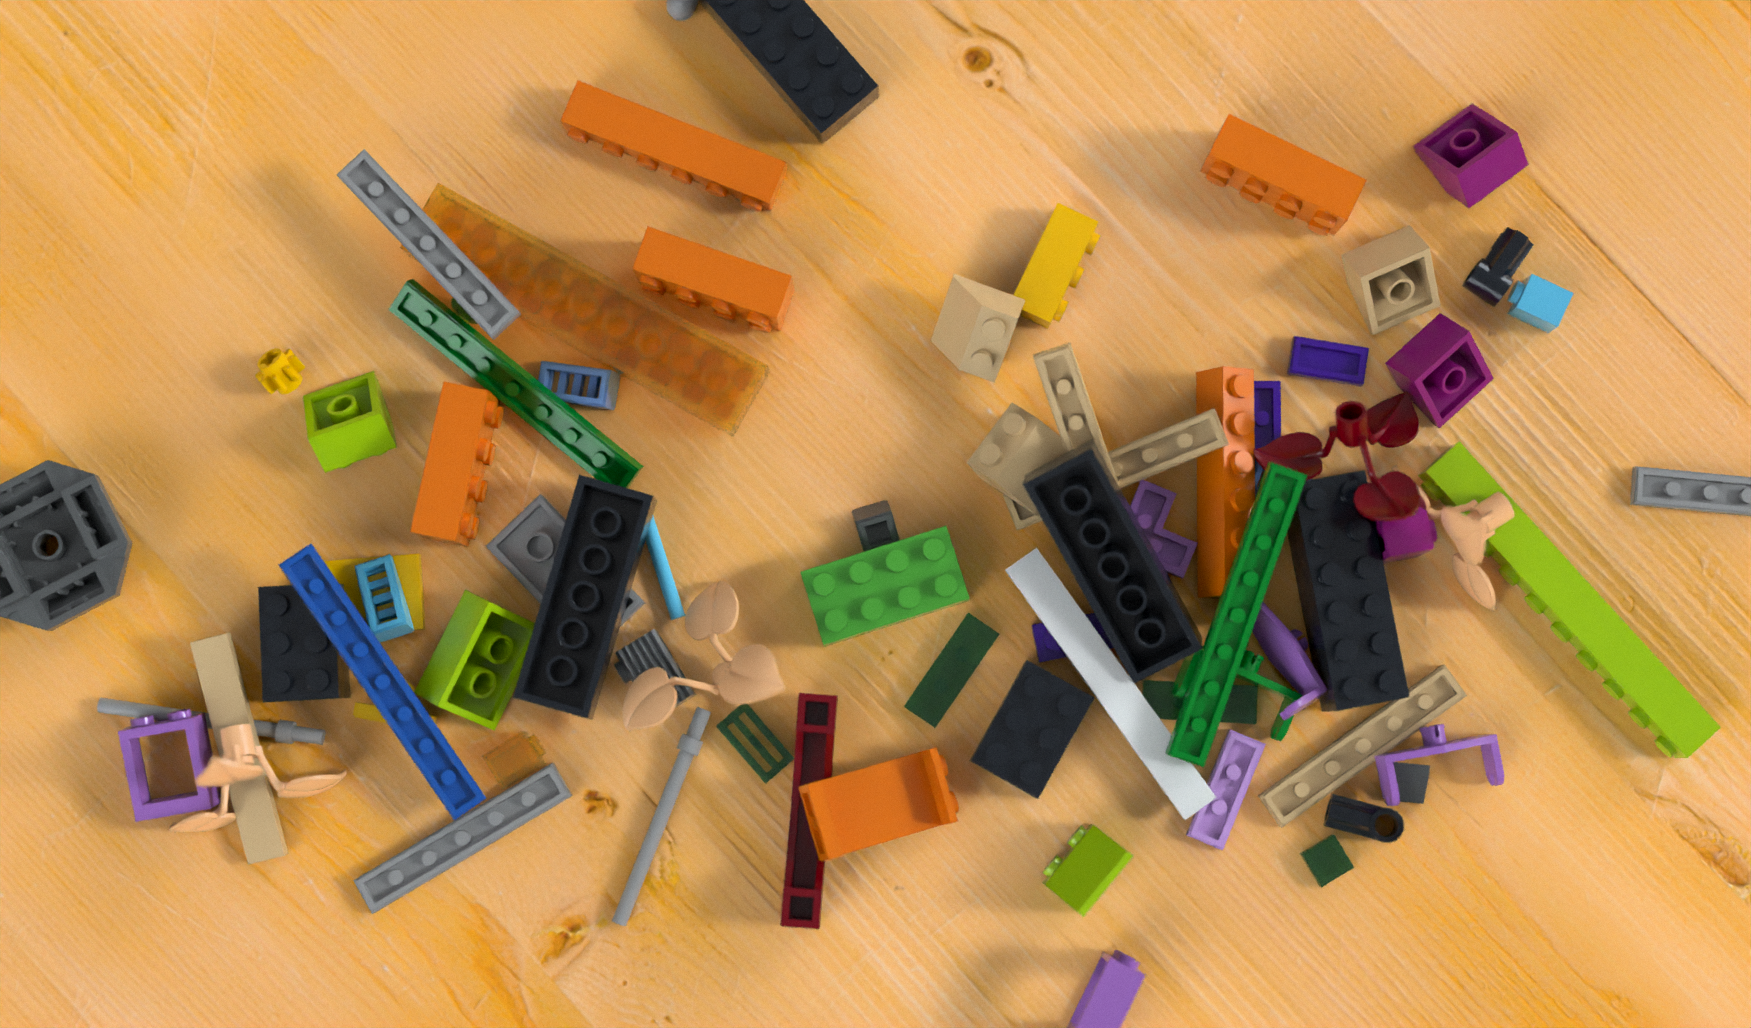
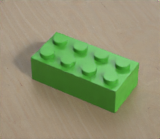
[800,526,970,647]

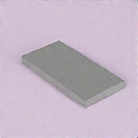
[486,494,645,627]

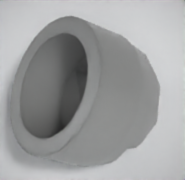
[666,0,699,21]

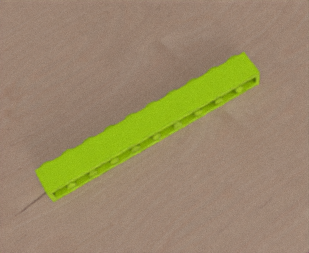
[1418,441,1721,758]

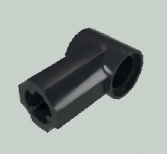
[1462,227,1534,307]
[1324,793,1404,843]

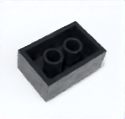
[258,584,350,702]
[969,660,1094,799]

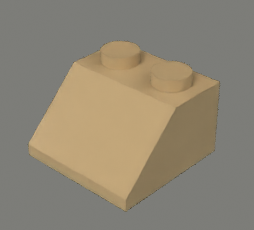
[1341,225,1441,335]
[931,274,1025,383]
[967,402,1066,516]

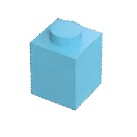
[1507,274,1573,333]

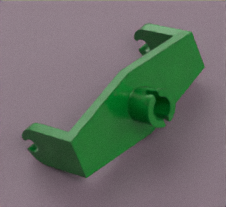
[1172,650,1302,741]

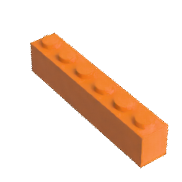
[560,80,788,212]
[1196,366,1255,599]

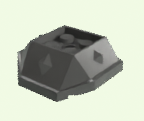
[0,460,132,631]

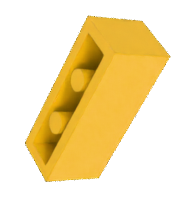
[1014,203,1101,329]

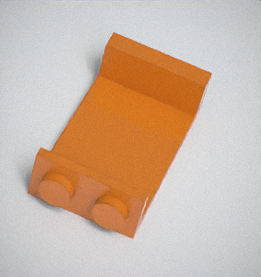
[798,747,959,862]

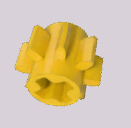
[255,348,305,395]

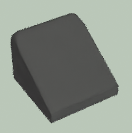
[852,500,900,552]
[1393,762,1430,804]

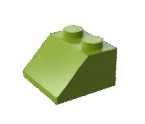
[303,371,397,473]
[1042,824,1133,917]

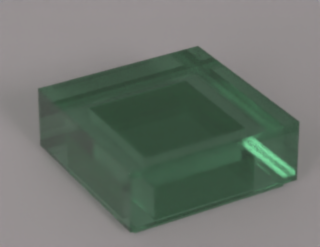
[1300,834,1354,887]

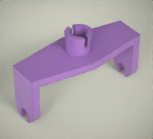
[1252,602,1328,720]
[1375,724,1504,806]

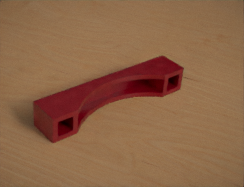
[780,693,838,929]

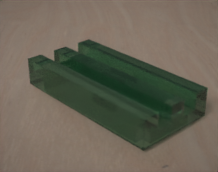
[716,704,794,784]

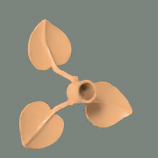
[1392,465,1515,611]
[623,581,785,731]
[170,724,347,832]

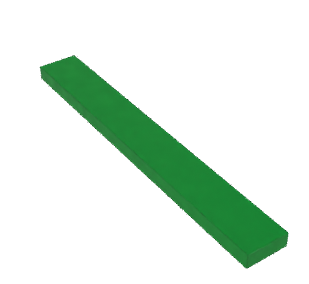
[388,279,644,488]
[1165,462,1307,767]

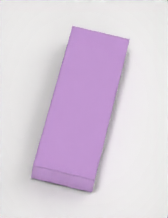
[1186,729,1266,850]

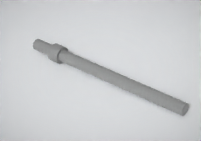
[97,698,326,745]
[612,707,711,926]

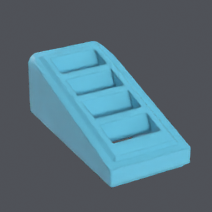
[354,554,414,642]

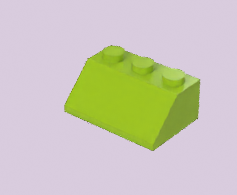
[414,590,535,730]

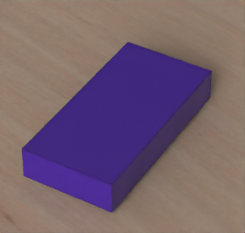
[1287,336,1369,387]

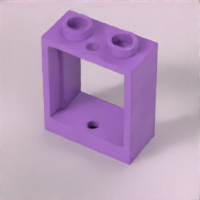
[118,709,221,822]
[1067,949,1145,1028]

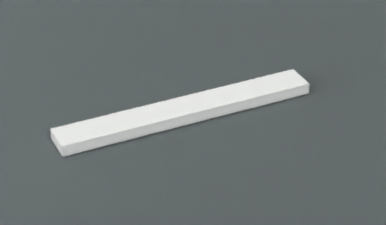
[1005,547,1216,820]

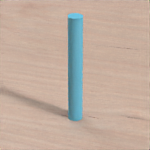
[645,516,685,620]

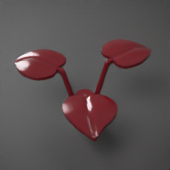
[1253,391,1420,521]

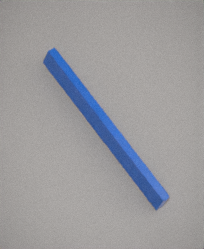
[279,543,486,820]

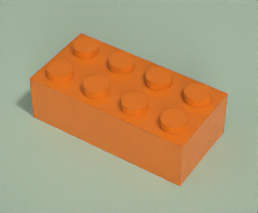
[1200,114,1367,236]
[632,226,795,333]
[410,381,504,547]

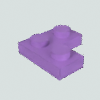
[1130,480,1197,579]

